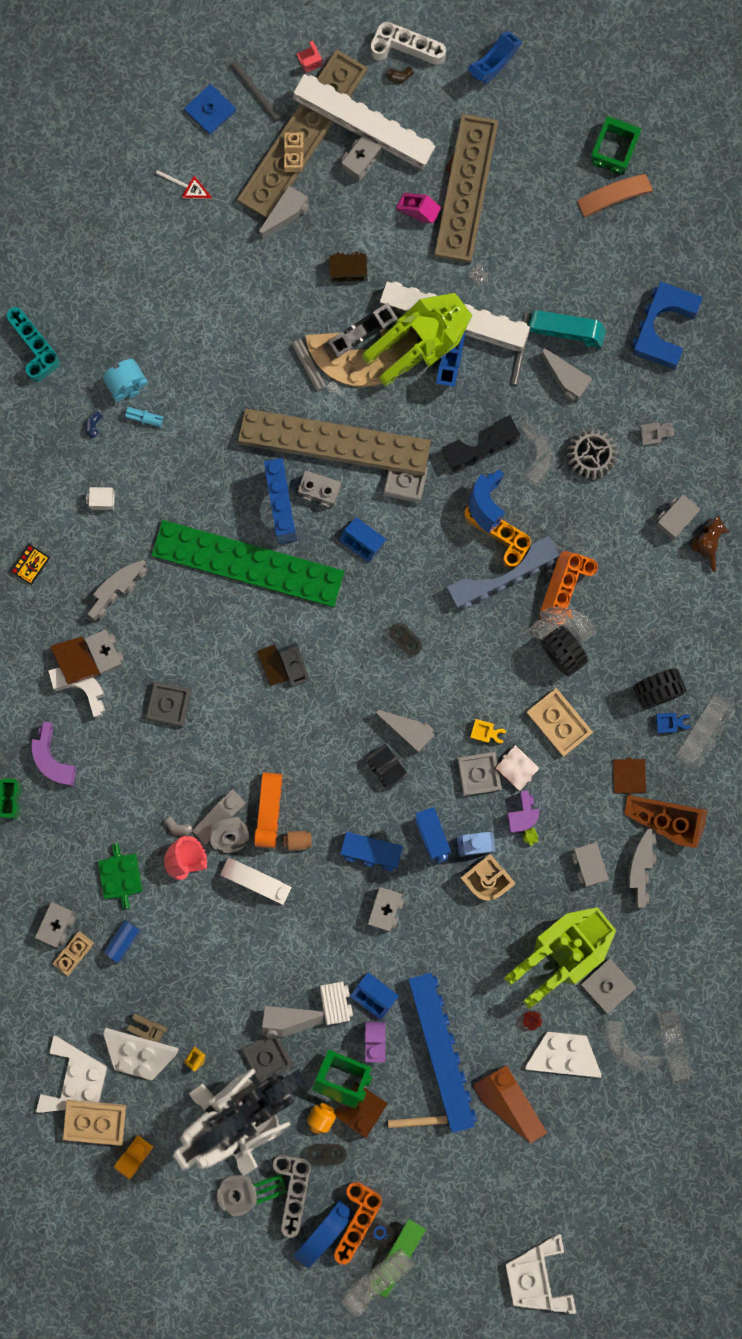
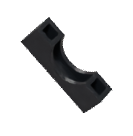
[322,303,398,361]
[442,415,520,472]

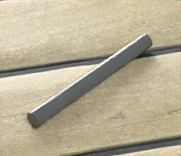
[231,61,281,122]
[511,312,532,386]

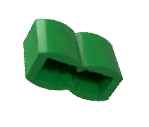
[0,778,22,819]

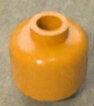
[307,1103,336,1134]

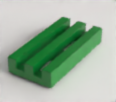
[254,1174,288,1205]

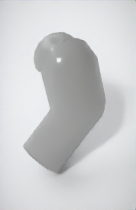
[164,816,193,837]

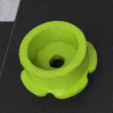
[522,827,538,846]

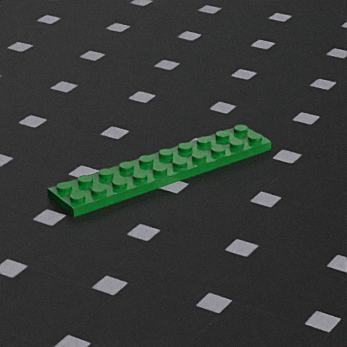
[152,520,345,608]

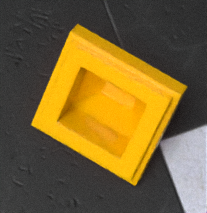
[184,1046,206,1071]

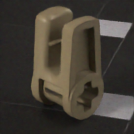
[126,1013,168,1043]

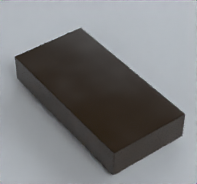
[257,644,289,687]

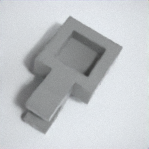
[640,422,674,445]

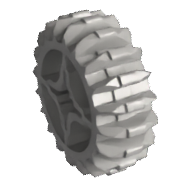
[567,429,618,480]

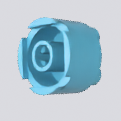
[103,359,148,402]

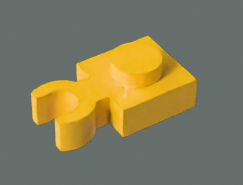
[470,719,506,744]

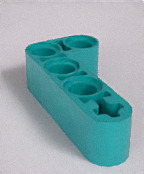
[7,307,60,382]
[529,310,606,350]

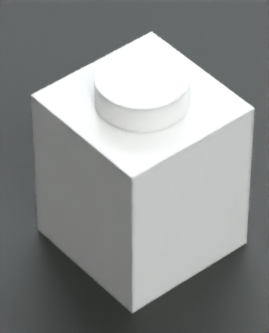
[86,487,115,510]

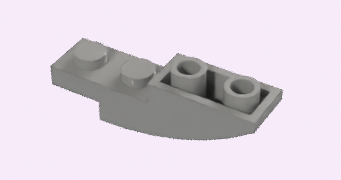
[88,560,148,621]
[628,829,656,908]

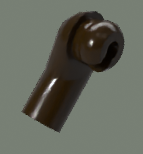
[386,66,415,84]

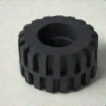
[540,624,588,677]
[633,668,687,709]

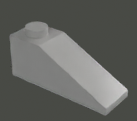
[259,186,309,239]
[542,348,592,401]
[376,710,434,754]
[193,789,247,845]
[262,1006,324,1039]

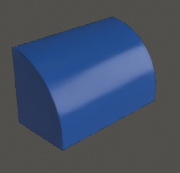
[339,517,387,563]
[103,919,141,963]
[350,972,399,1020]

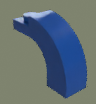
[467,31,523,84]
[436,332,466,387]
[469,469,505,533]
[294,1200,355,1269]

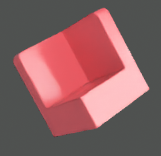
[297,41,322,73]

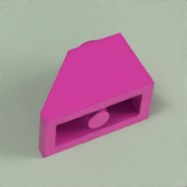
[395,193,441,223]

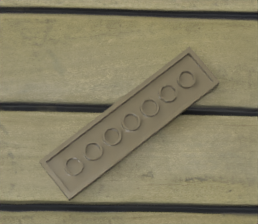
[435,114,499,263]

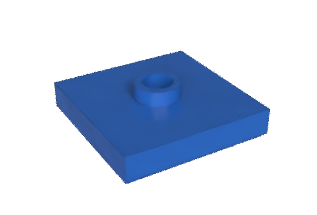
[184,84,236,135]

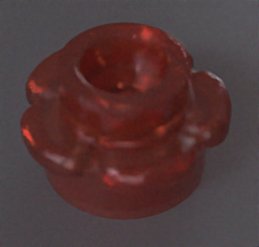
[523,1011,542,1030]

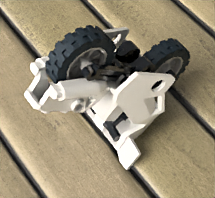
[174,1068,307,1176]

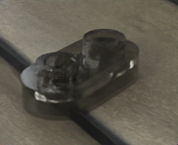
[390,623,422,657]
[307,1143,347,1164]

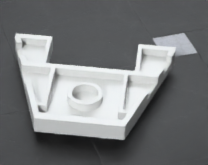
[36,1036,107,1113]
[506,1234,576,1314]

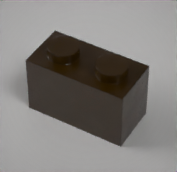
[329,252,368,282]

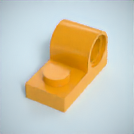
[114,1135,154,1180]

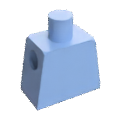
[457,832,496,857]

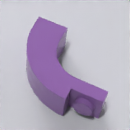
[32,722,77,786]

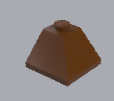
[334,1081,388,1138]

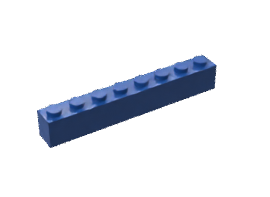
[409,973,477,1133]

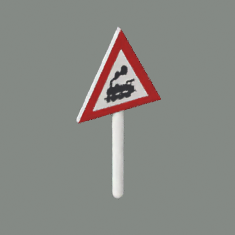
[156,171,212,199]

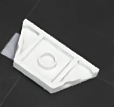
[104,1028,179,1080]
[525,1032,601,1078]

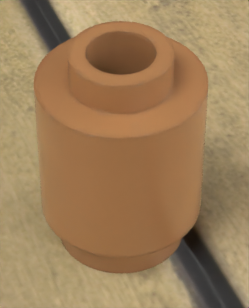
[284,830,312,851]

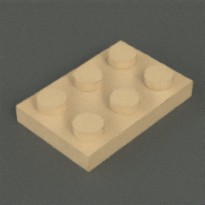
[526,688,593,757]
[63,1099,126,1146]

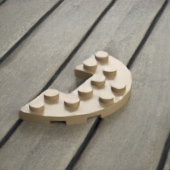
[306,327,418,387]

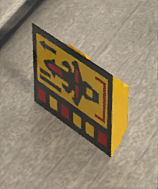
[10,543,51,586]

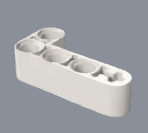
[371,22,446,65]

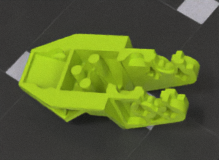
[362,293,472,386]
[504,907,616,1009]

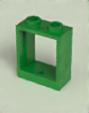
[590,116,642,175]
[312,1049,373,1109]

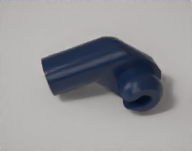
[85,410,103,438]

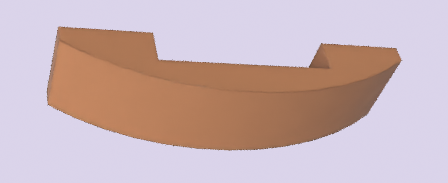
[577,174,653,218]

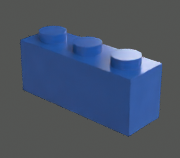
[341,832,403,872]

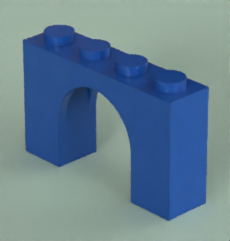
[631,282,703,370]
[264,458,297,544]
[415,807,451,865]

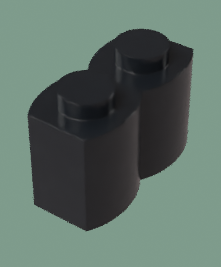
[366,743,409,789]

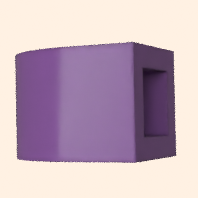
[507,791,539,833]
[365,1022,385,1062]

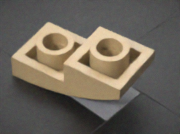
[284,133,304,172]
[53,931,94,976]

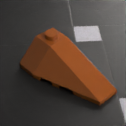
[624,795,708,848]
[472,1065,547,1143]

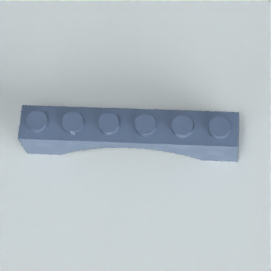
[447,536,559,610]

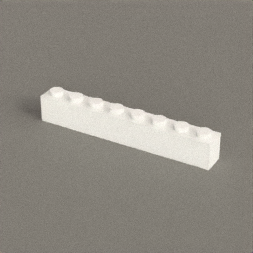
[293,74,435,170]
[380,281,530,352]

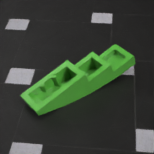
[369,1219,426,1298]

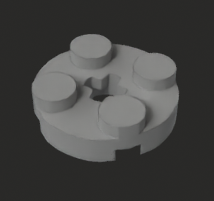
[209,817,249,853]
[217,1175,257,1216]

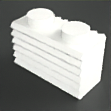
[320,982,353,1025]

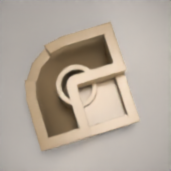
[461,854,516,900]

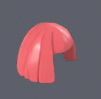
[164,836,207,880]

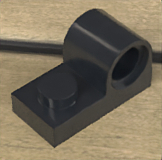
[279,643,310,687]

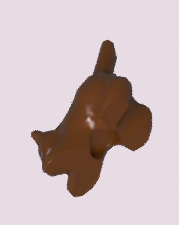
[691,516,730,572]

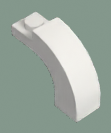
[49,668,105,719]
[220,858,292,905]

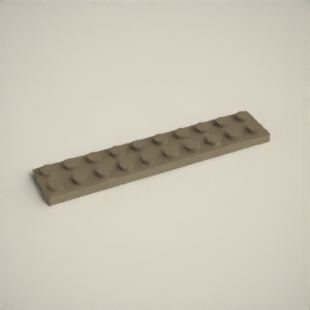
[237,50,368,219]
[238,409,431,476]

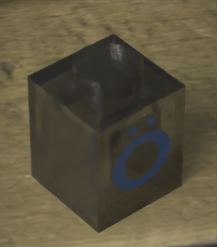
[365,1216,397,1248]

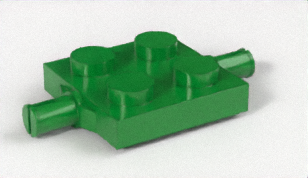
[98,843,143,910]

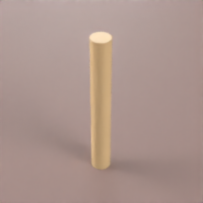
[388,1116,447,1128]

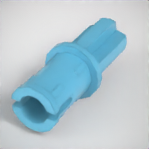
[125,407,164,428]

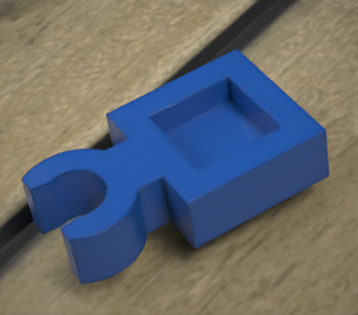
[656,713,691,734]

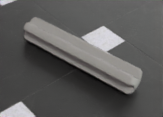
[293,339,325,391]

